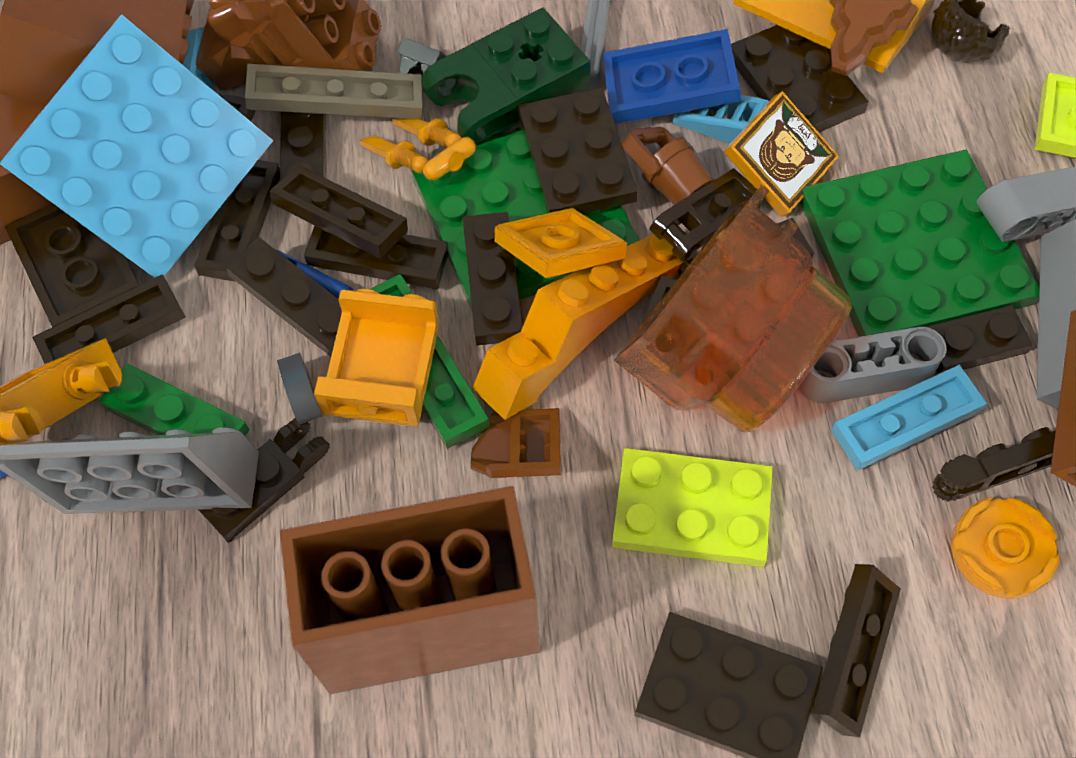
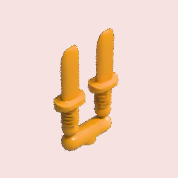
[359,118,476,181]

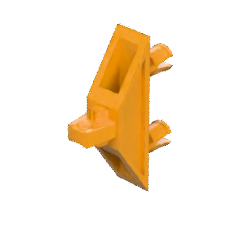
[0,338,122,445]

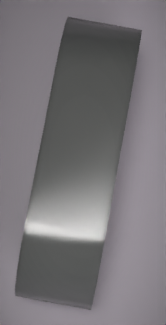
[277,352,323,425]

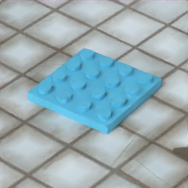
[0,14,273,278]

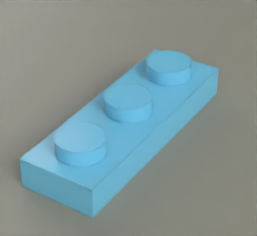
[831,365,987,471]

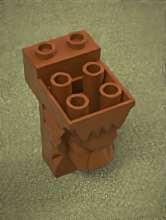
[195,0,381,90]

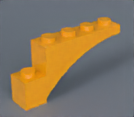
[472,234,688,420]

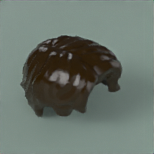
[931,0,1010,62]

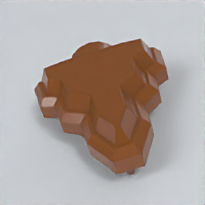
[829,0,918,76]

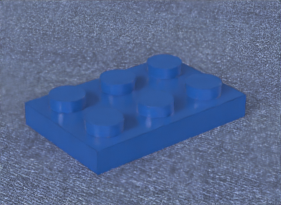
[602,29,741,124]

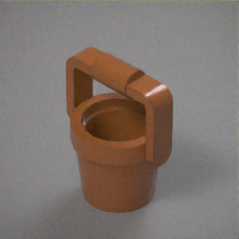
[621,126,714,205]

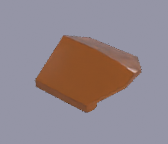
[470,408,562,478]

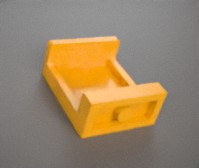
[314,289,439,427]

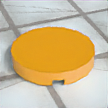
[951,497,1060,599]

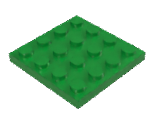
[411,130,639,310]
[800,149,1040,337]

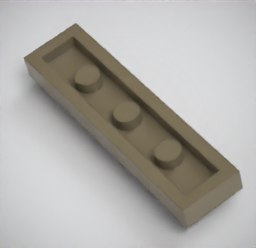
[245,64,422,119]

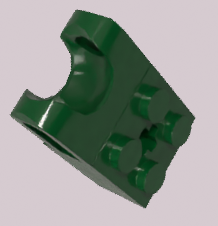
[422,7,591,146]

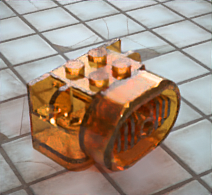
[614,185,852,433]

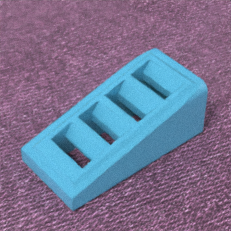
[673,95,769,144]

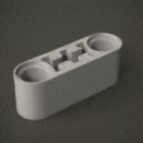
[976,167,1076,242]
[799,327,947,403]

